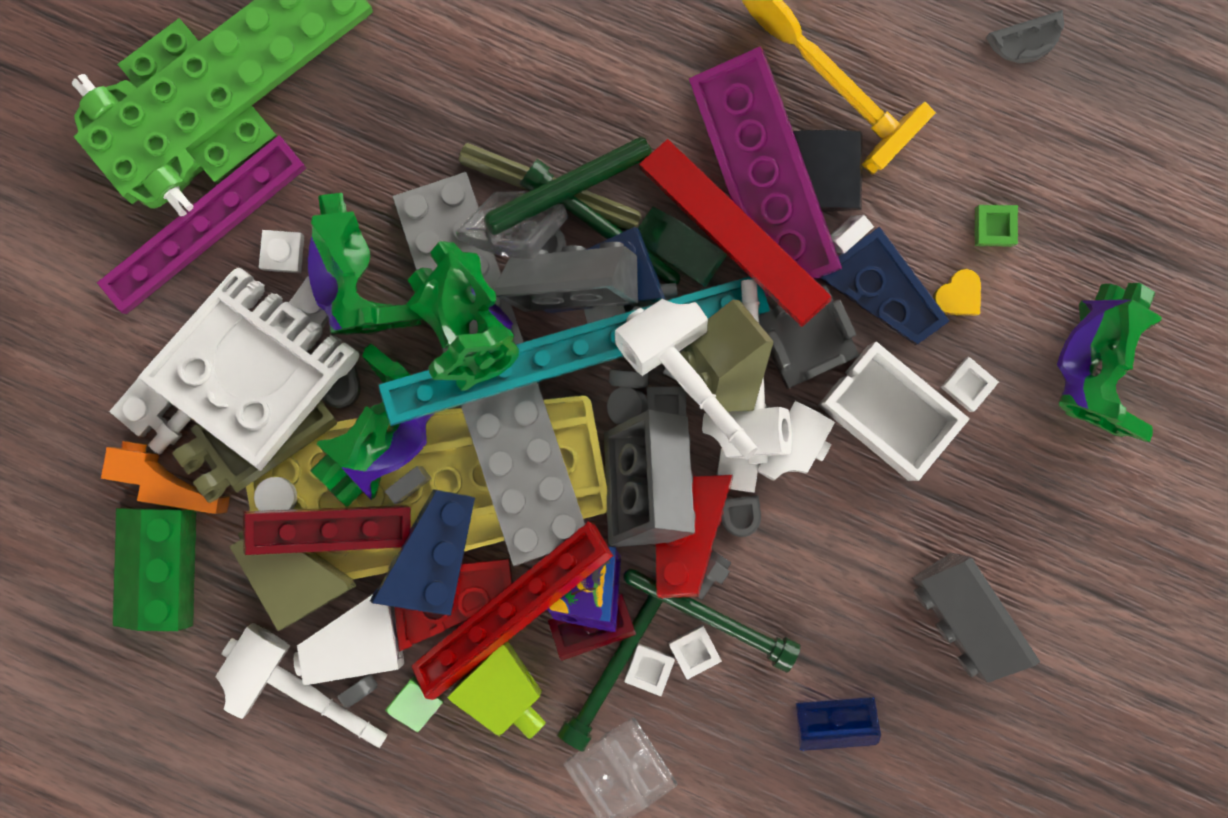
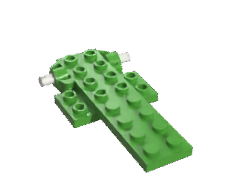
[72,0,373,216]

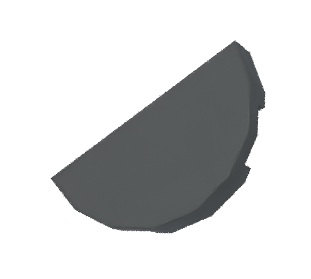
[986,10,1065,63]

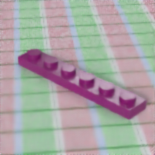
[97,135,307,315]

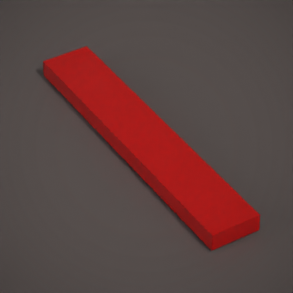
[639,139,832,327]
[411,521,613,700]

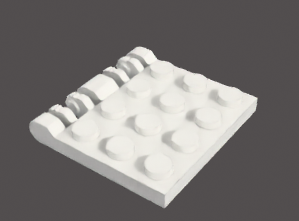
[138,268,359,471]

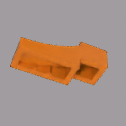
[101,441,230,514]

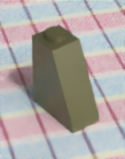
[229,530,356,631]

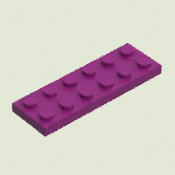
[689,46,842,297]

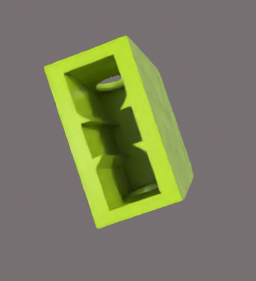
[447,641,546,739]

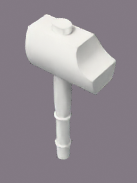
[702,280,792,464]
[615,299,758,459]
[663,368,835,481]
[215,623,388,748]

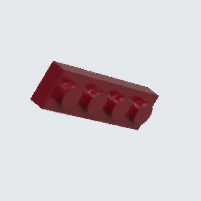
[243,505,411,555]

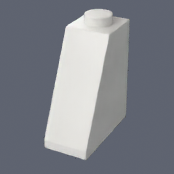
[293,595,405,686]

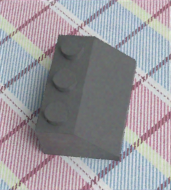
[494,242,638,312]
[604,410,695,547]
[912,553,1040,683]

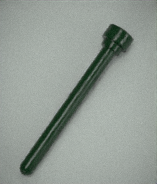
[519,158,681,285]
[623,569,801,673]
[557,595,663,752]

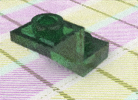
[638,206,727,287]

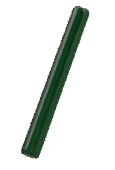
[484,137,652,235]

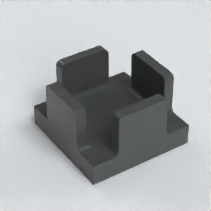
[759,285,859,389]

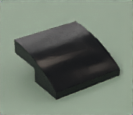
[793,130,862,212]

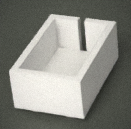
[818,342,970,481]

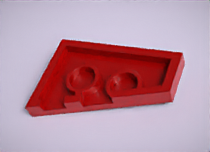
[656,474,733,598]
[394,558,513,652]

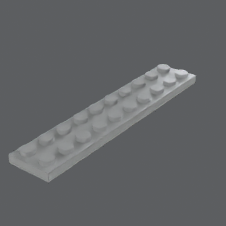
[393,172,585,566]

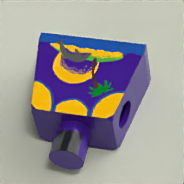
[548,547,621,632]

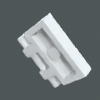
[109,378,191,454]

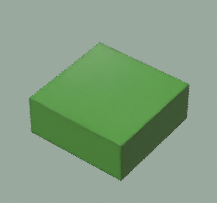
[975,205,1018,247]

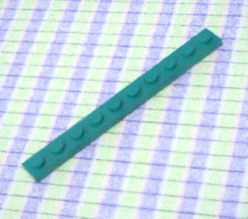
[378,276,770,426]

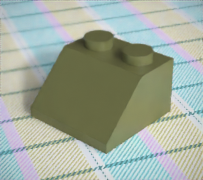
[680,300,774,412]

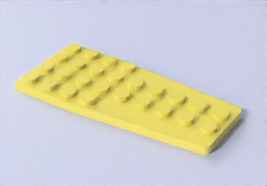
[246,396,607,579]

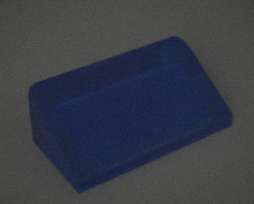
[796,697,881,751]

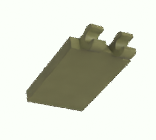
[172,400,337,503]

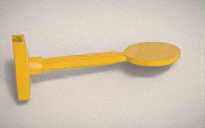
[742,0,936,175]

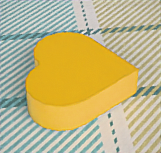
[933,269,981,316]

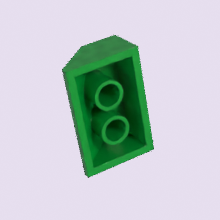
[113,508,196,631]

